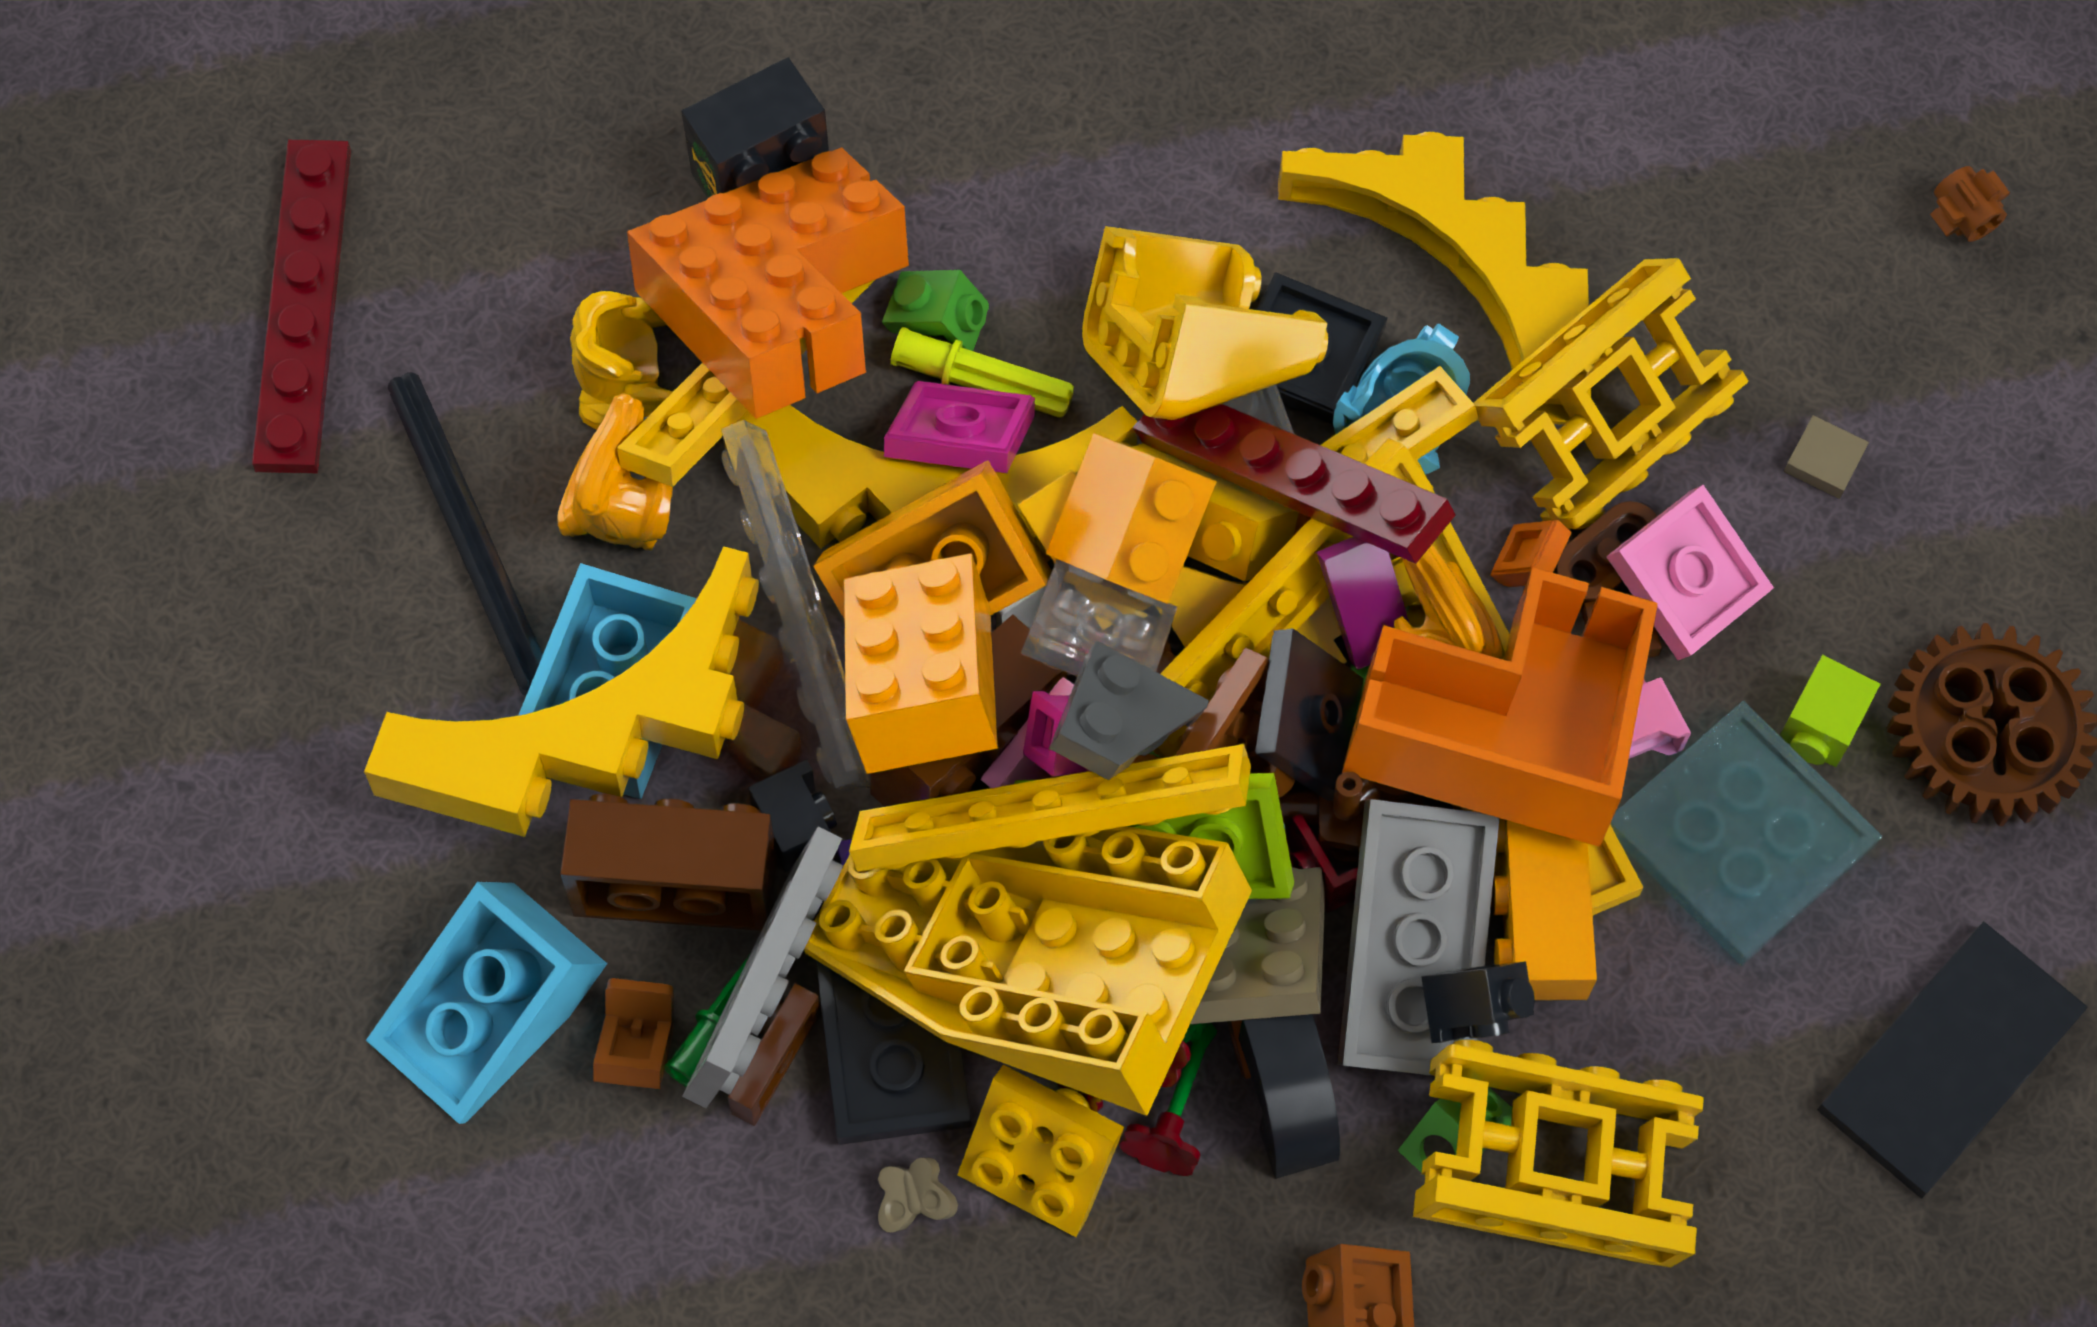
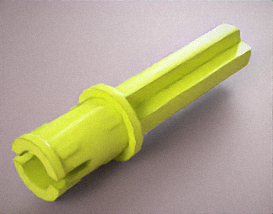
[890,327,1074,418]

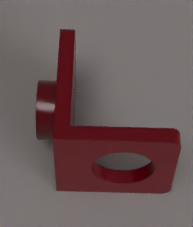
[1286,813,1358,913]

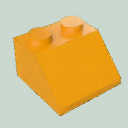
[1046,433,1217,604]

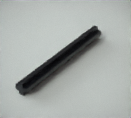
[388,372,543,696]

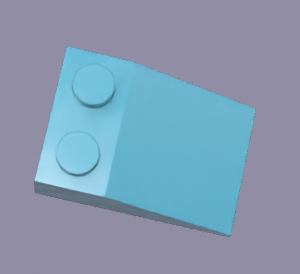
[366,882,607,1124]

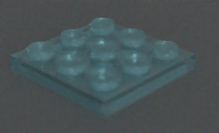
[1610,700,1883,966]

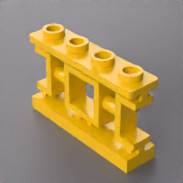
[1474,258,1748,530]
[1413,1039,1704,1267]

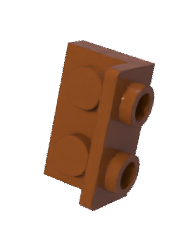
[1175,648,1269,756]
[1302,1244,1414,1327]

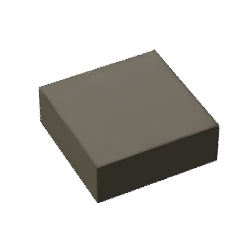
[1784,415,1869,499]

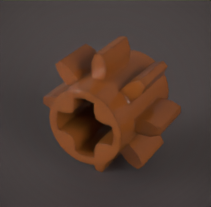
[1930,166,2010,242]

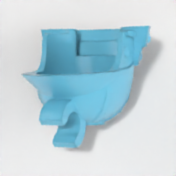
[1333,324,1470,475]

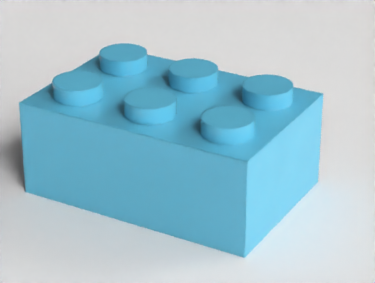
[518,563,697,799]

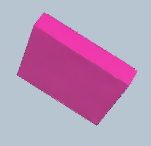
[884,381,1035,473]

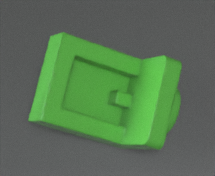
[882,270,989,351]

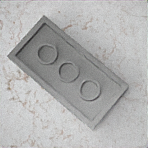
[1337,799,1499,1076]
[682,827,843,1108]

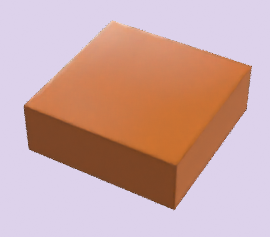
[1490,520,1572,587]

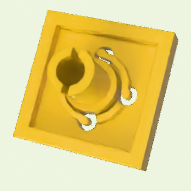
[957,1065,1124,1237]

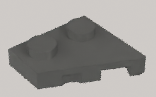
[1049,640,1209,780]

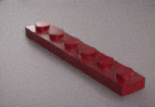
[252,139,351,474]
[1133,404,1456,564]

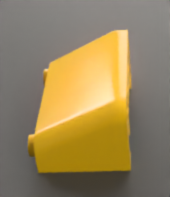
[1082,226,1328,420]

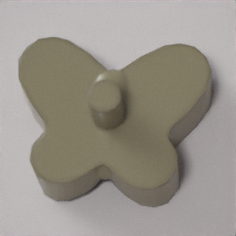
[878,1157,958,1232]

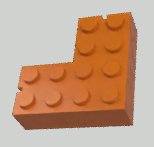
[627,147,909,419]
[1342,567,1658,847]

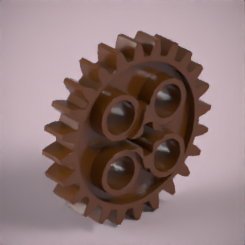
[1886,623,2097,826]

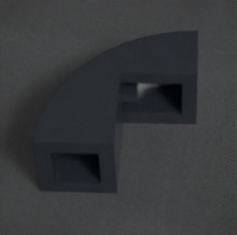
[1238,1014,1340,1179]

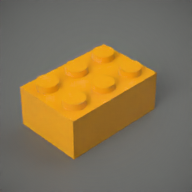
[813,460,1052,620]
[844,553,998,774]

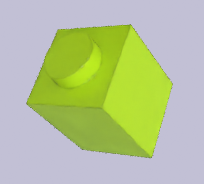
[1779,655,1880,767]

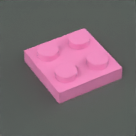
[1606,485,1774,660]

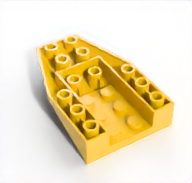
[804,826,1252,1116]

